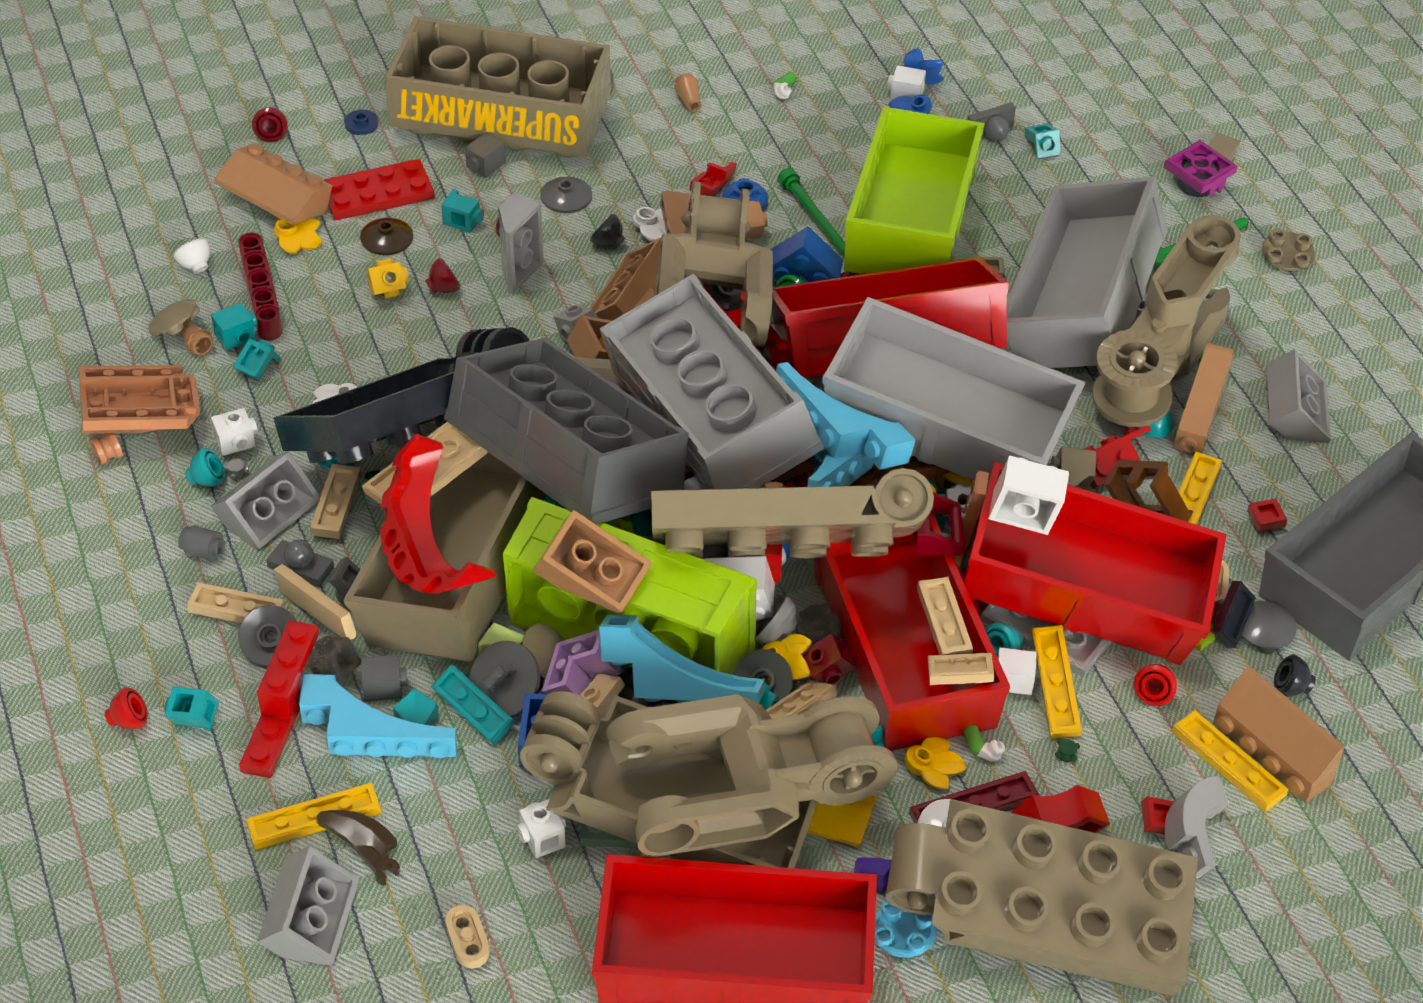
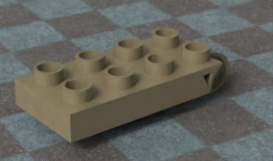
[651,468,934,559]
[520,691,817,868]
[886,799,1198,996]

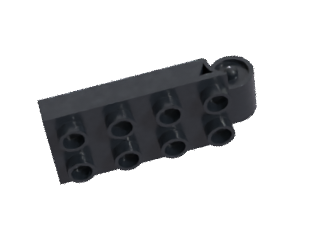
[273,327,530,464]

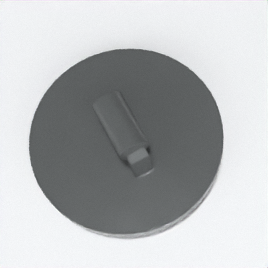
[469,641,540,718]

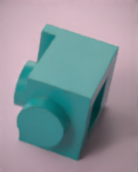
[441,189,484,233]
[164,686,219,731]

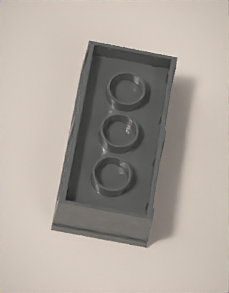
[444,337,689,525]
[1259,432,1423,661]

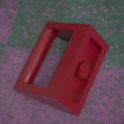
[914,492,965,556]

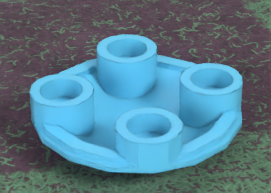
[874,900,937,958]

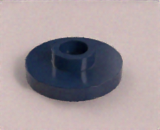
[344,110,378,135]

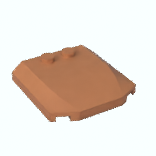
[79,365,200,434]

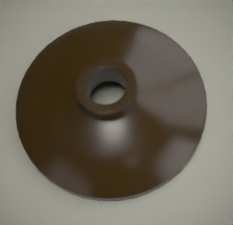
[360,218,413,255]

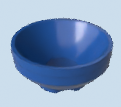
[721,178,768,212]

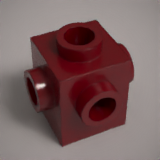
[802,634,857,685]

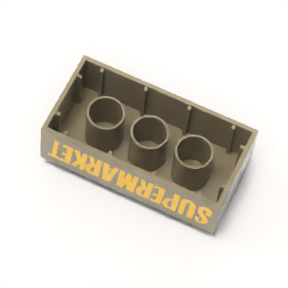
[385,16,611,158]

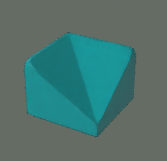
[393,689,439,726]

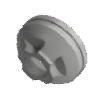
[755,595,798,645]

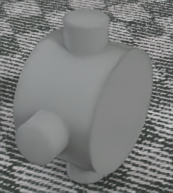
[224,458,249,480]

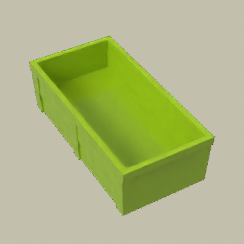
[844,106,985,274]
[503,497,757,675]

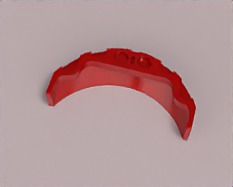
[380,434,497,594]

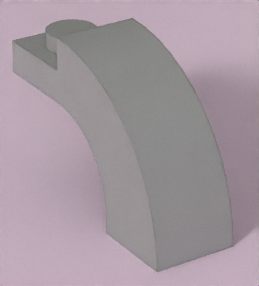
[1165,776,1229,879]

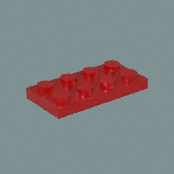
[323,158,435,221]

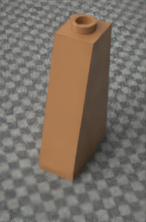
[660,191,768,240]
[1173,342,1234,454]

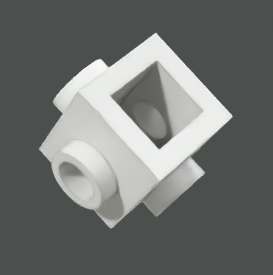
[211,408,258,456]
[516,799,566,859]

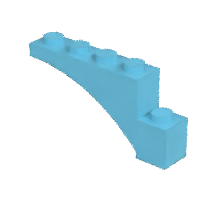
[776,362,915,470]
[808,448,874,487]
[599,614,765,704]
[299,674,457,758]

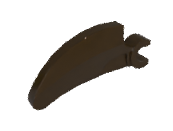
[316,810,400,885]

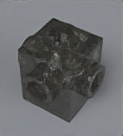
[795,603,842,646]
[308,636,362,682]

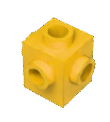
[365,258,409,299]

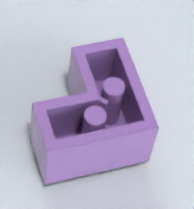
[541,630,622,696]

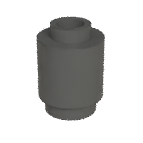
[178,525,225,561]

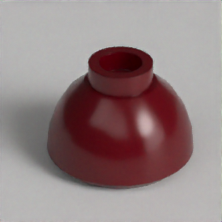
[252,107,288,142]
[425,258,461,294]

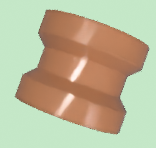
[89,433,123,465]

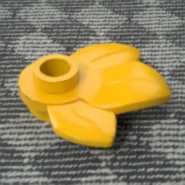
[274,218,322,254]
[762,634,813,685]
[905,737,967,790]

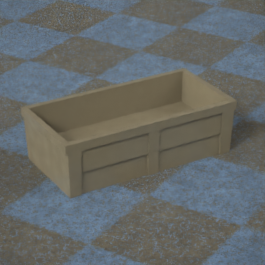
[343,452,545,662]

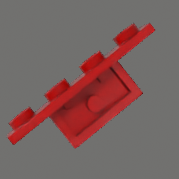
[1084,425,1152,489]

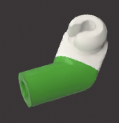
[773,71,797,99]
[963,725,1005,762]

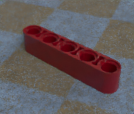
[238,232,282,341]

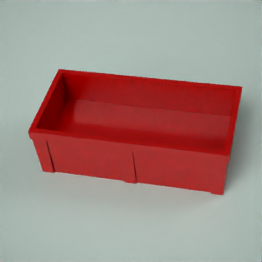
[772,257,1009,378]
[963,462,1227,665]
[814,514,1011,751]
[592,854,877,1003]

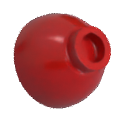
[1133,664,1177,706]
[105,687,148,730]

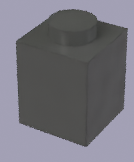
[465,133,506,178]
[361,655,407,701]

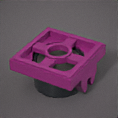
[1164,140,1238,197]

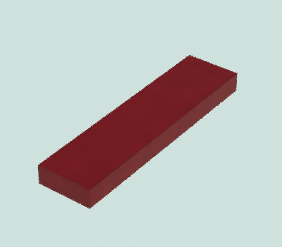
[909,770,1040,823]

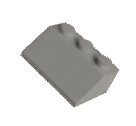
[498,191,543,294]
[1266,349,1331,442]
[211,451,321,550]
[257,846,359,965]

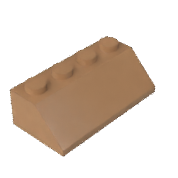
[214,144,332,225]
[590,237,662,321]
[1213,666,1345,803]

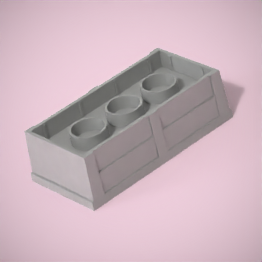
[1006,176,1168,368]
[600,273,824,490]
[823,297,1085,486]

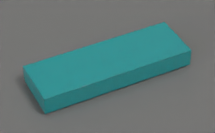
[431,664,516,745]

